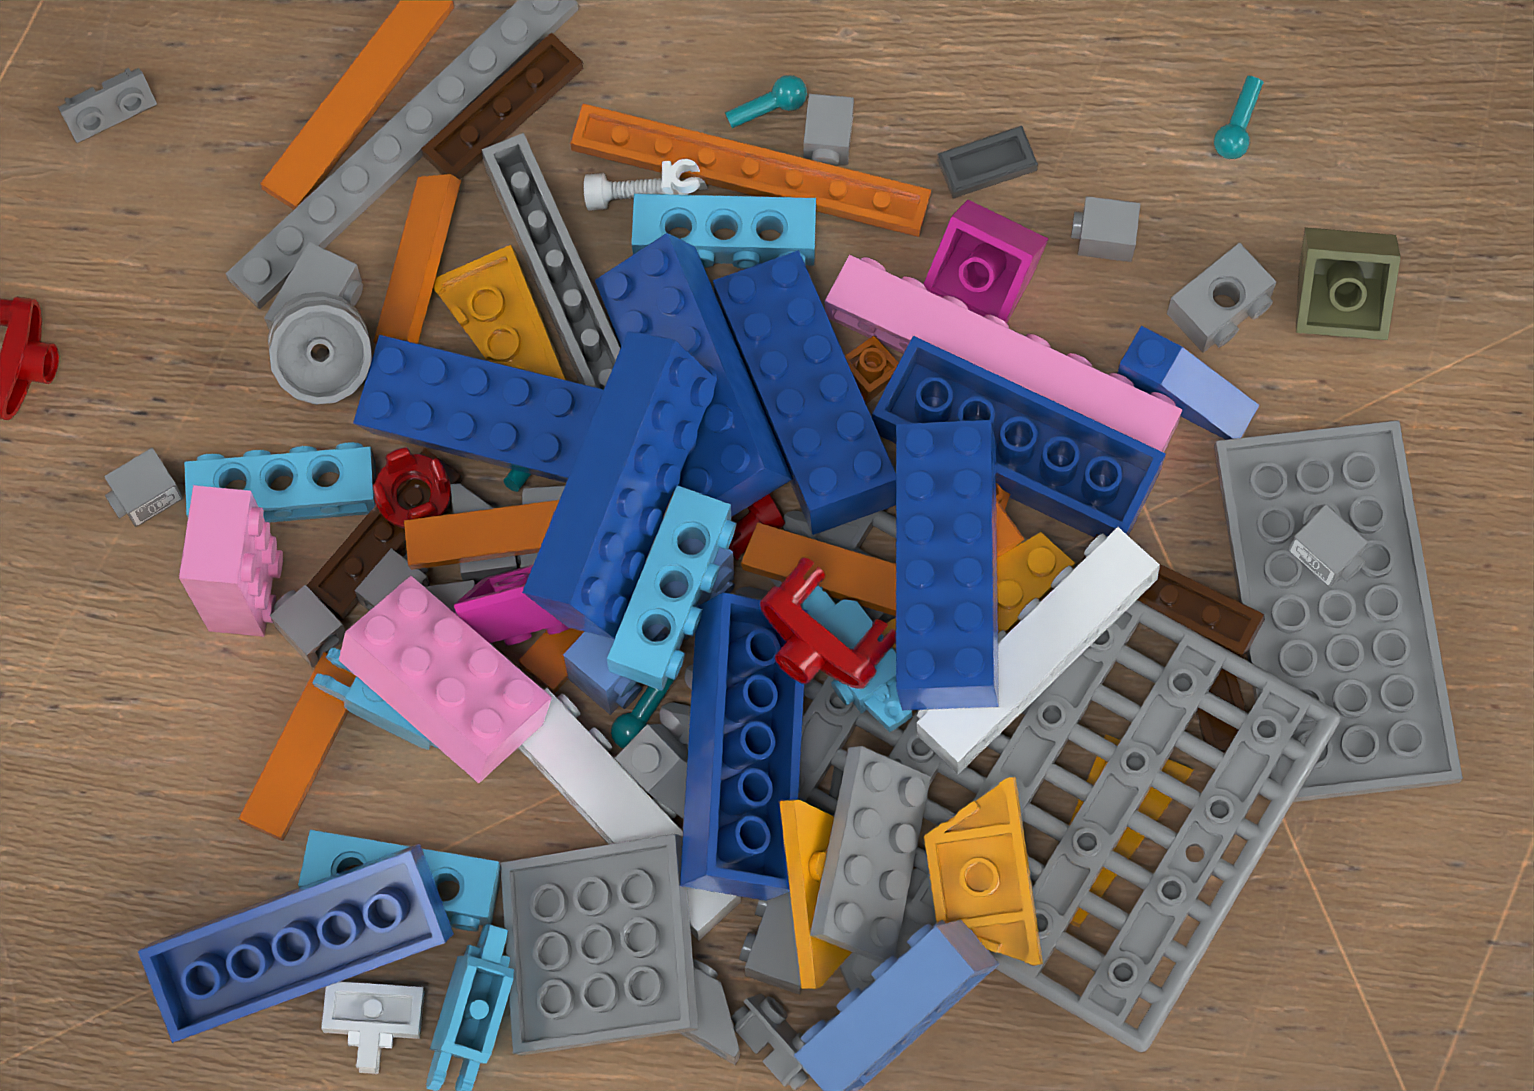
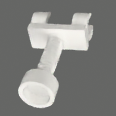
[584,159,708,211]

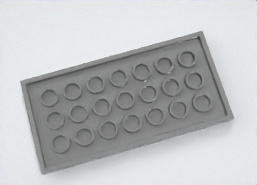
[1214,420,1463,802]

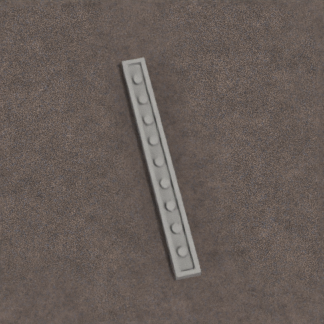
[226,0,578,310]

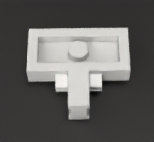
[321,982,425,1074]

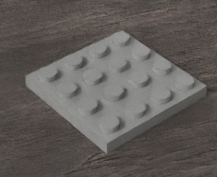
[500,834,698,1056]

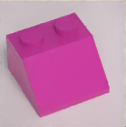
[923,199,1049,323]
[454,565,570,645]

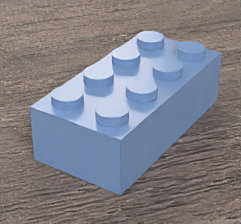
[563,538,735,715]
[794,919,1000,1091]

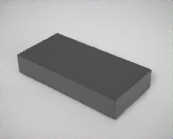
[937,126,1038,199]

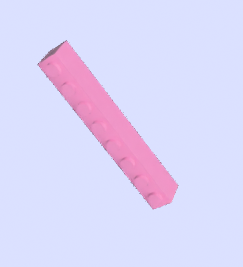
[825,255,1183,453]

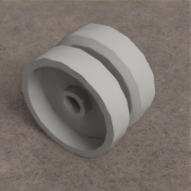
[267,292,372,405]

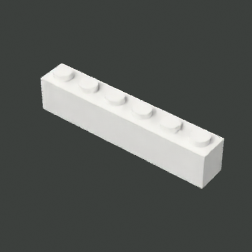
[916,527,1160,774]
[518,688,741,941]

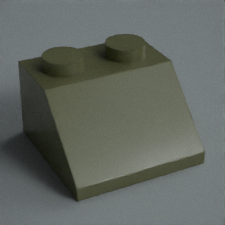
[1296,227,1401,340]

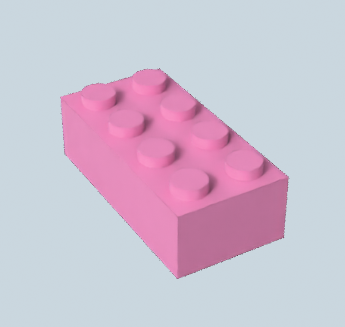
[179,485,283,637]
[339,576,552,783]

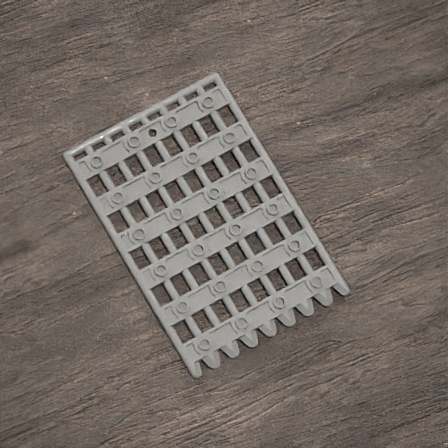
[659,465,1340,1052]

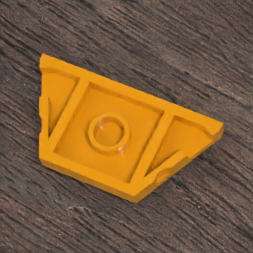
[924,777,1043,966]
[779,800,852,989]

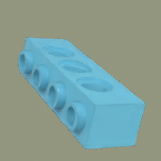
[632,194,816,269]
[184,442,376,522]
[607,485,737,691]
[298,830,501,931]

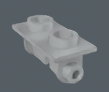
[58,68,157,143]
[731,993,809,1091]

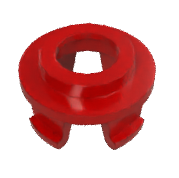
[372,447,451,529]

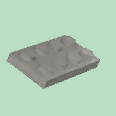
[810,746,931,963]

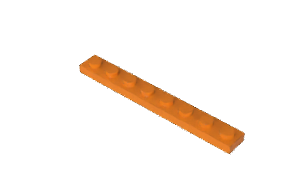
[570,103,931,237]

